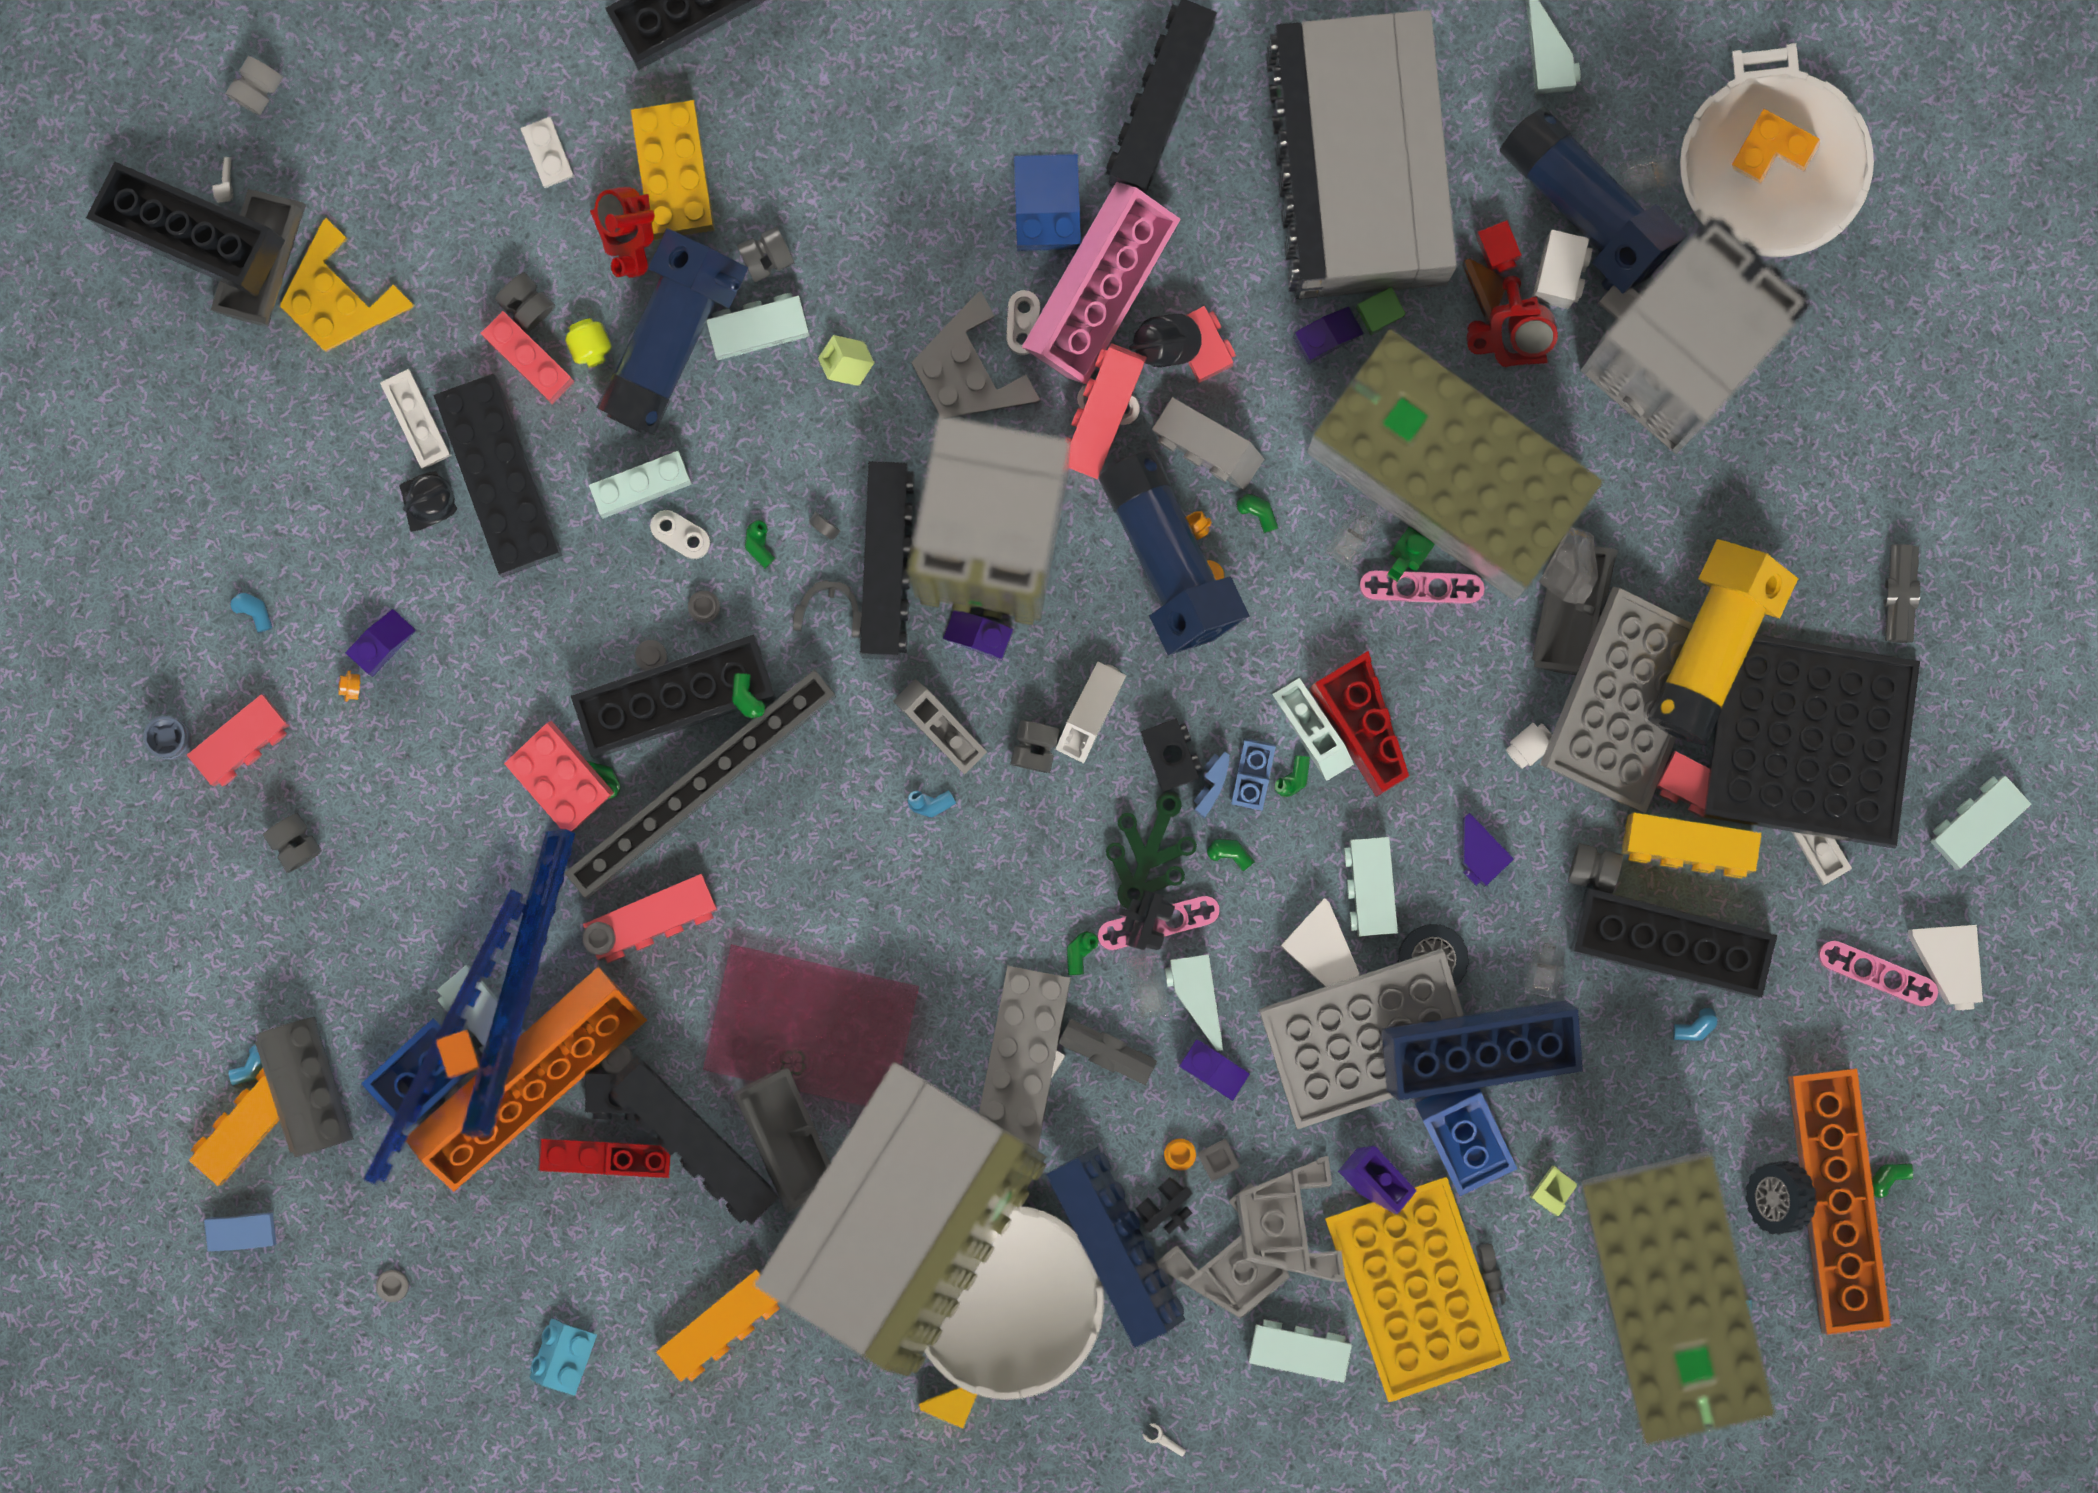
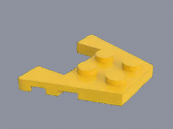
[280,218,414,352]

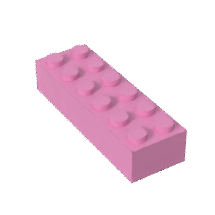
[1022,182,1181,384]

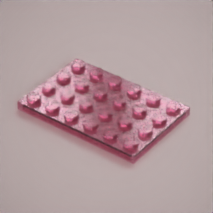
[703,944,920,1106]

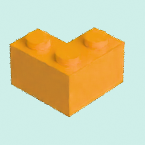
[1732,108,1820,184]

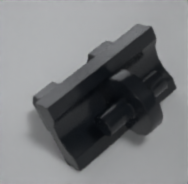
[1118,890,1175,951]
[1136,1177,1193,1234]

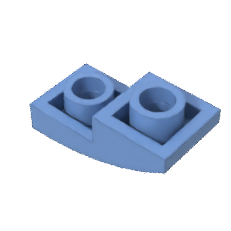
[1231,738,1276,811]
[1194,751,1230,818]
[204,1213,277,1251]

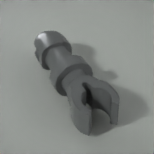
[1476,1243,1506,1307]

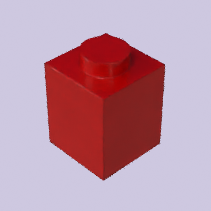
[1475,220,1522,273]

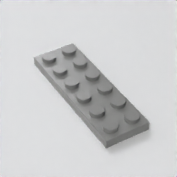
[979,966,1071,1151]

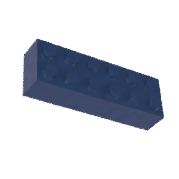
[1382,1000,1583,1101]
[1046,1147,1185,1349]

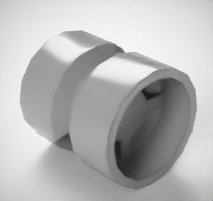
[225,56,283,116]

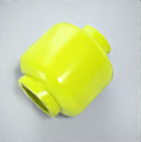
[565,318,612,368]

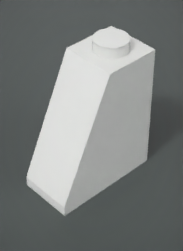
[1055,662,1126,763]
[1280,898,1360,987]
[1908,925,1983,1010]

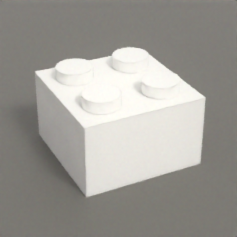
[1532,230,1593,309]

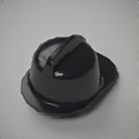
[1129,313,1202,368]
[399,471,458,532]

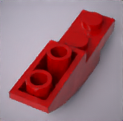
[538,1139,671,1178]

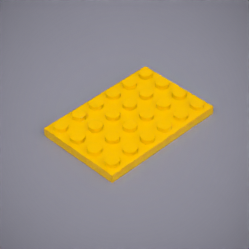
[1325,1176,1511,1402]

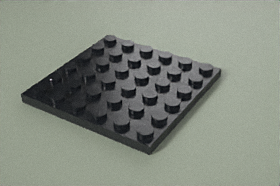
[1704,634,1920,849]

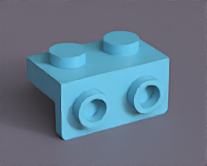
[530,1318,597,1396]

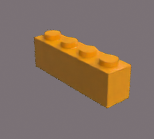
[189,1068,279,1186]
[656,1269,780,1382]

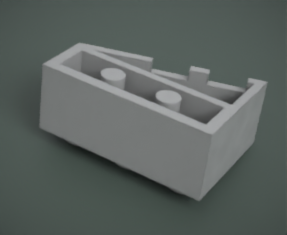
[1152,397,1264,491]

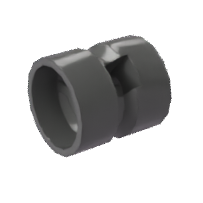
[737,226,795,283]
[495,272,556,333]
[1010,720,1060,773]
[263,813,322,873]
[1568,843,1623,894]

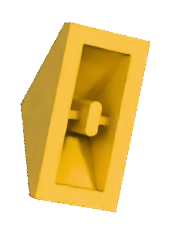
[918,1387,977,1429]

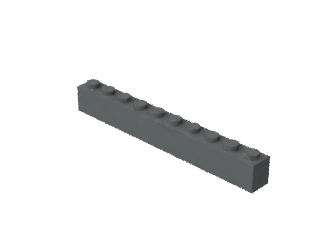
[565,669,836,899]

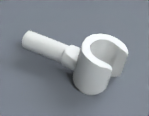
[212,157,233,203]
[1143,1424,1186,1457]

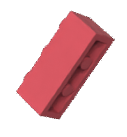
[481,311,574,404]
[187,694,290,787]

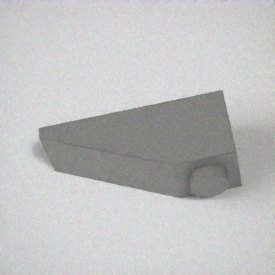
[893,679,987,775]

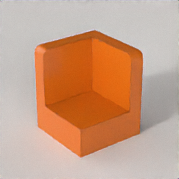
[437,1030,481,1079]

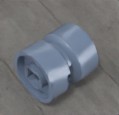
[143,716,192,760]

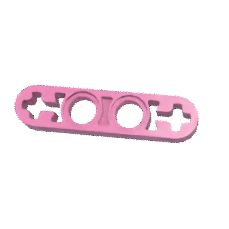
[1359,570,1485,604]
[1098,896,1220,950]
[1818,941,1938,1007]

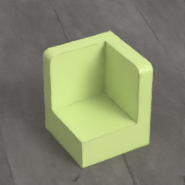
[818,335,874,386]
[1530,1166,1577,1216]

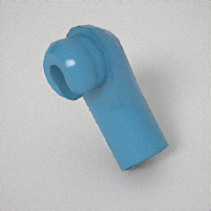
[230,593,273,633]
[907,790,956,818]
[1673,1008,1718,1041]
[228,1045,263,1086]

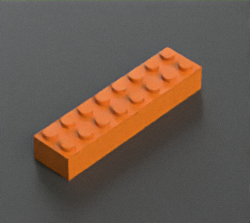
[404,966,647,1192]
[1788,1069,1891,1335]

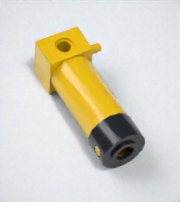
[1648,539,1799,745]

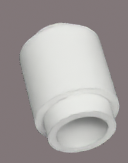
[1506,722,1552,769]

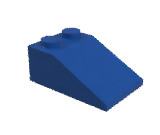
[1014,154,1081,251]
[361,1018,470,1133]
[1415,1088,1518,1196]

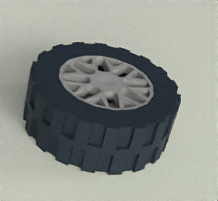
[1397,924,1469,987]
[1745,1161,1817,1234]

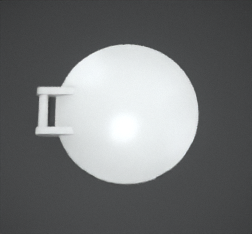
[1680,43,1874,257]
[924,1206,1104,1400]

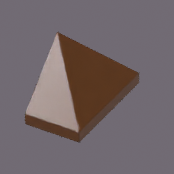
[1462,258,1505,323]

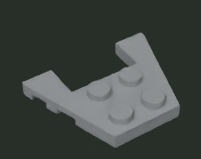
[911,291,1040,418]
[1236,1156,1345,1282]
[1156,1183,1290,1319]

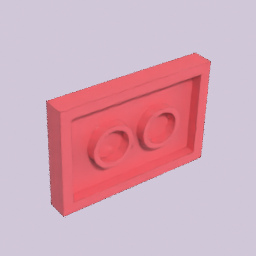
[504,721,614,836]

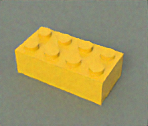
[631,100,715,240]
[1621,813,1762,879]

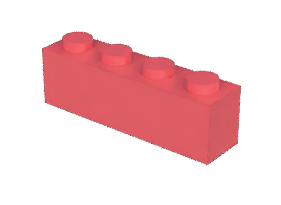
[1065,343,1147,479]
[583,874,718,964]

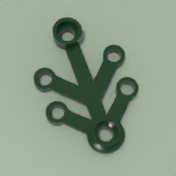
[1106,792,1197,909]

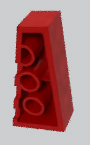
[1309,651,1409,797]

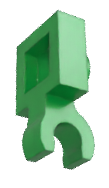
[1387,526,1435,582]

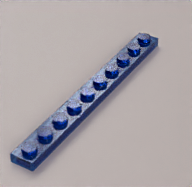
[461,829,575,1137]
[363,889,526,1186]

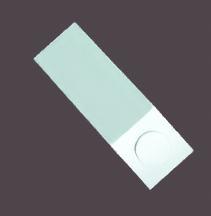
[1526,0,1581,94]
[1272,678,1354,781]
[1165,954,1223,1051]

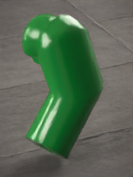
[1236,494,1279,534]
[745,520,776,569]
[732,673,765,718]
[1274,755,1310,797]
[586,760,620,799]
[1207,838,1255,871]
[1067,931,1099,975]
[1872,1163,1913,1198]

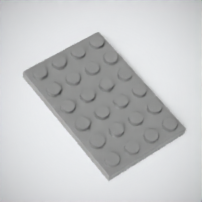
[1540,587,1693,813]
[1259,949,1464,1130]

